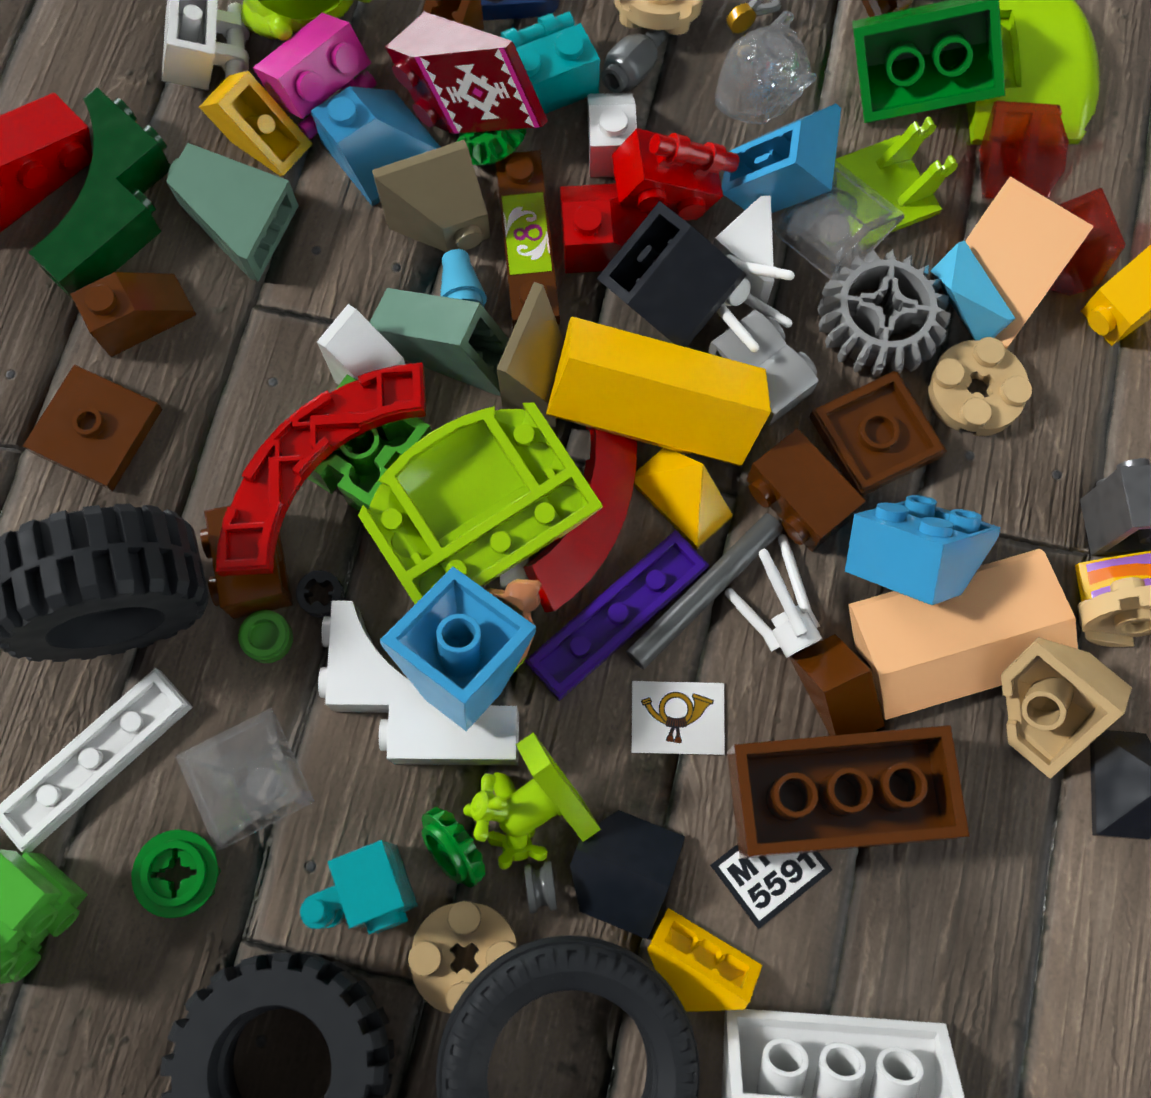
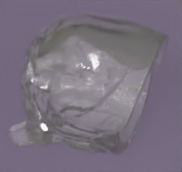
[715,11,817,124]

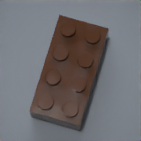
[727,725,969,859]

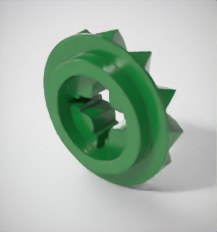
[456,128,527,165]
[422,806,486,888]
[131,830,221,918]

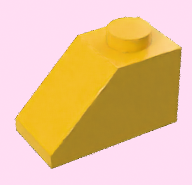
[199,71,312,176]
[1081,245,1151,346]

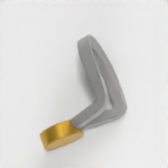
[727,0,781,34]

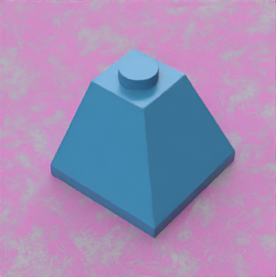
[311,86,440,207]
[380,567,536,731]

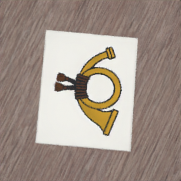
[631,681,725,755]

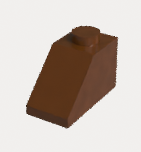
[70,272,197,357]

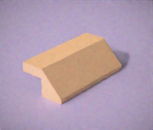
[848,548,1078,720]

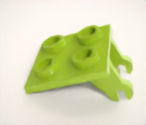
[828,117,958,246]

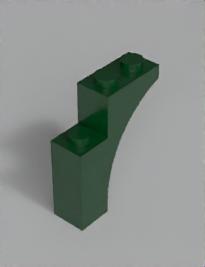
[28,87,171,301]

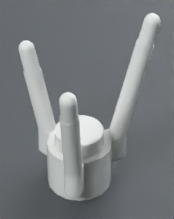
[717,254,795,352]
[725,534,823,658]

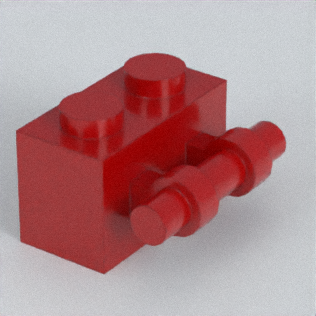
[612,128,740,220]

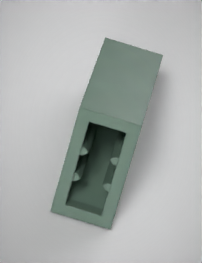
[166,143,299,282]
[369,288,509,396]

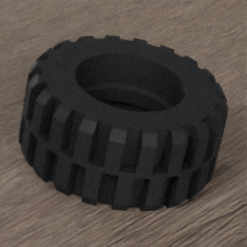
[0,504,209,662]
[160,951,395,1098]

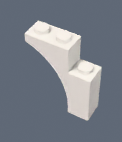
[318,601,519,765]

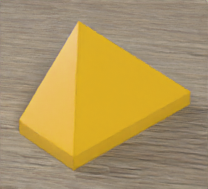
[634,448,733,550]
[647,908,763,1012]

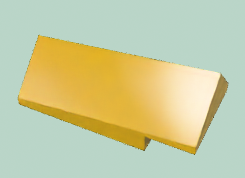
[546,316,771,466]

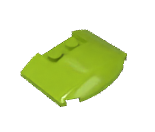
[966,0,1100,145]
[358,403,603,604]

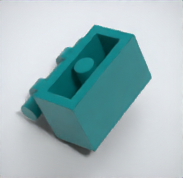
[500,12,600,114]
[300,840,418,935]

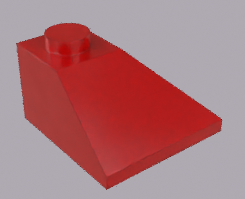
[560,183,650,273]

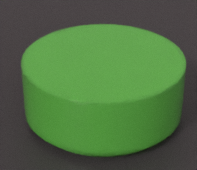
[238,610,293,663]

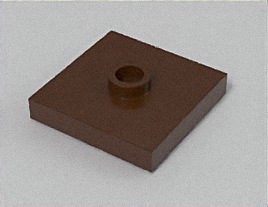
[23,364,162,491]
[809,371,947,497]

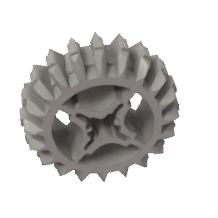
[818,249,951,378]

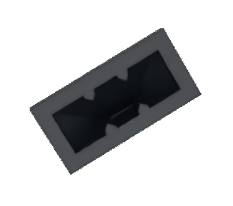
[1090,730,1151,840]

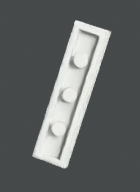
[0,668,193,853]

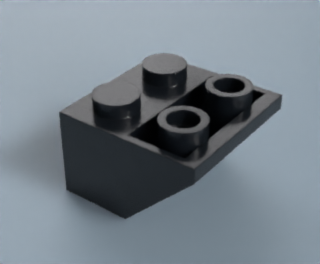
[597,201,747,347]

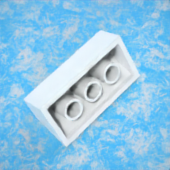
[722,1009,965,1098]

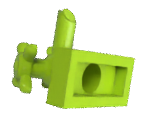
[463,732,601,869]

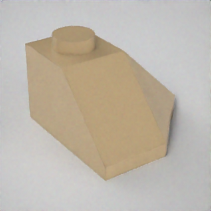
[1001,637,1132,779]

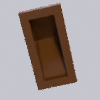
[789,634,885,736]

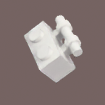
[162,0,250,90]

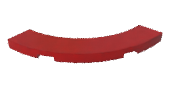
[215,362,426,576]
[523,426,637,612]

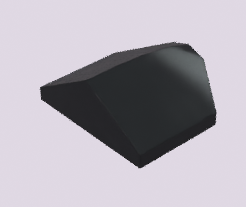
[570,810,685,940]

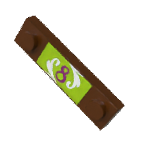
[496,150,560,329]

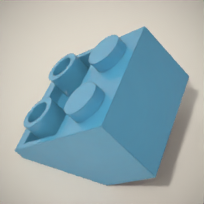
[722,103,841,213]
[845,495,1001,605]

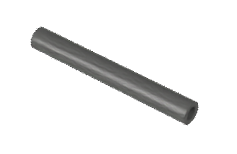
[626,513,783,670]

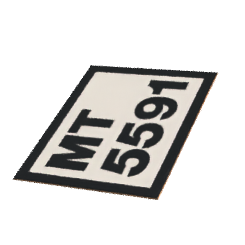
[710,844,833,929]

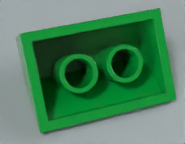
[852,0,1005,123]

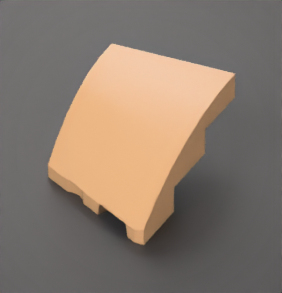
[965,176,1094,349]

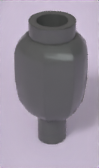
[601,29,665,93]

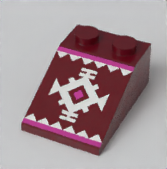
[385,11,548,134]

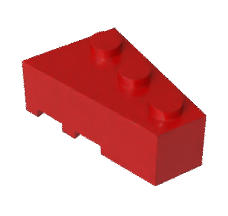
[0,92,93,233]

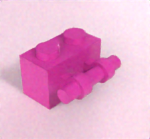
[253,13,377,140]

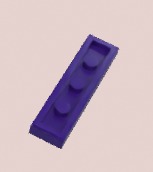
[525,530,710,701]

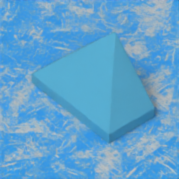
[930,241,1016,341]

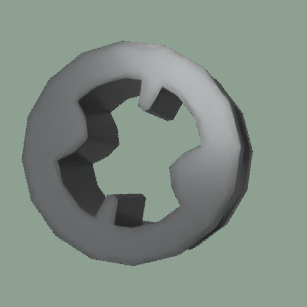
[524,861,557,914]

